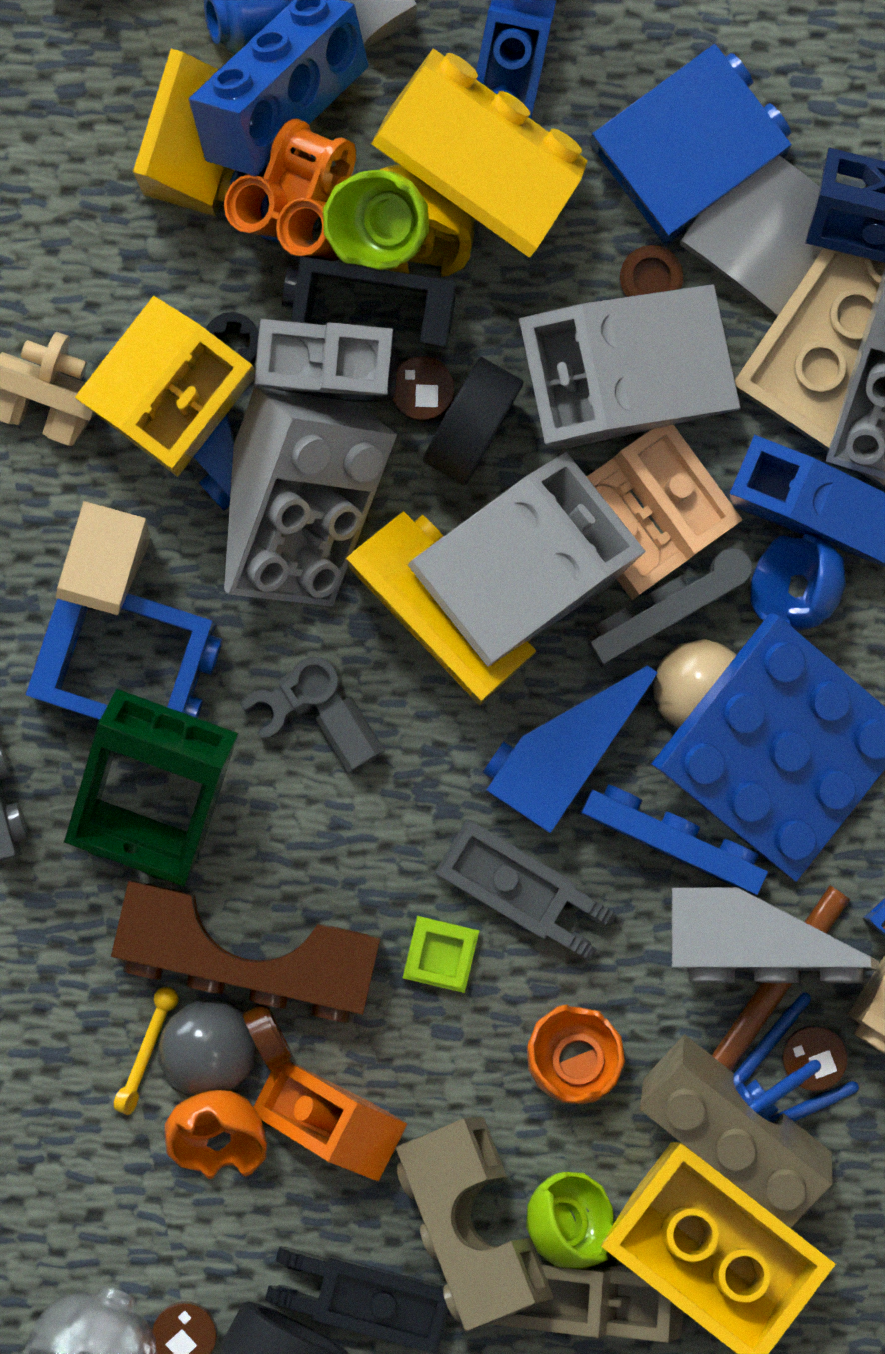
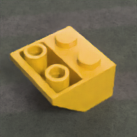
[75,296,255,477]

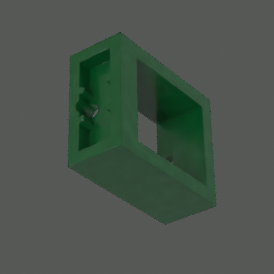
[64,689,239,887]

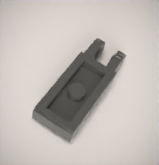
[434,818,618,961]

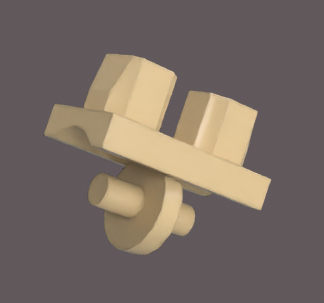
[0,332,96,446]

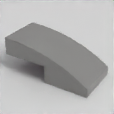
[254,319,393,396]

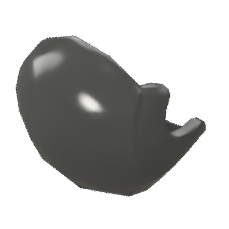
[158,999,257,1097]

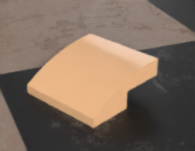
[586,425,743,600]

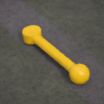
[114,987,179,1115]

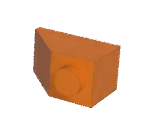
[253,1061,407,1182]

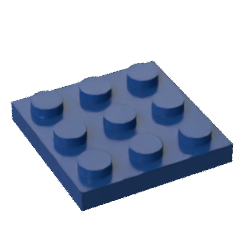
[651,613,885,882]

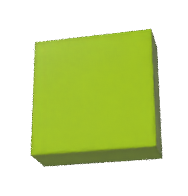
[403,916,479,993]

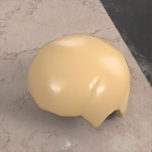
[652,639,736,729]

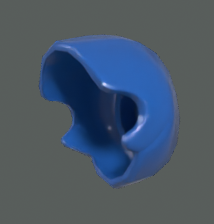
[750,533,846,631]

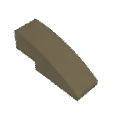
[491,1260,683,1343]

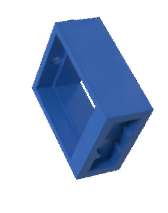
[26,593,223,720]

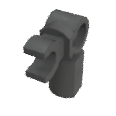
[240,657,385,774]

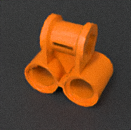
[224,118,356,261]

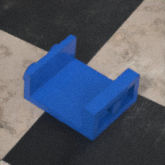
[590,43,792,246]

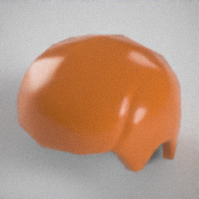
[526,1004,625,1105]
[165,1090,267,1179]

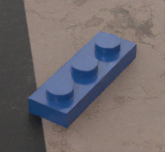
[579,784,768,895]

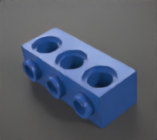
[188,0,369,176]

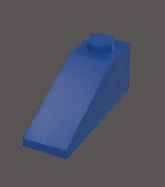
[482,665,658,833]

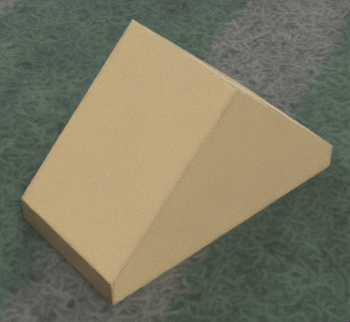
[55,501,150,615]

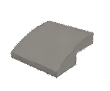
[679,155,823,317]

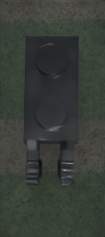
[265,1246,449,1354]

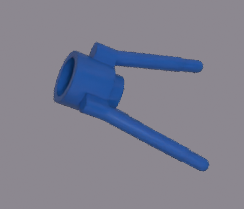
[734,992,859,1123]

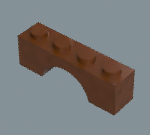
[111,881,381,1023]

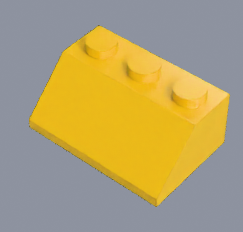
[371,48,588,258]
[346,511,536,706]
[600,1142,836,1354]

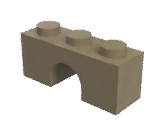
[640,1034,832,1228]
[395,1117,554,1331]

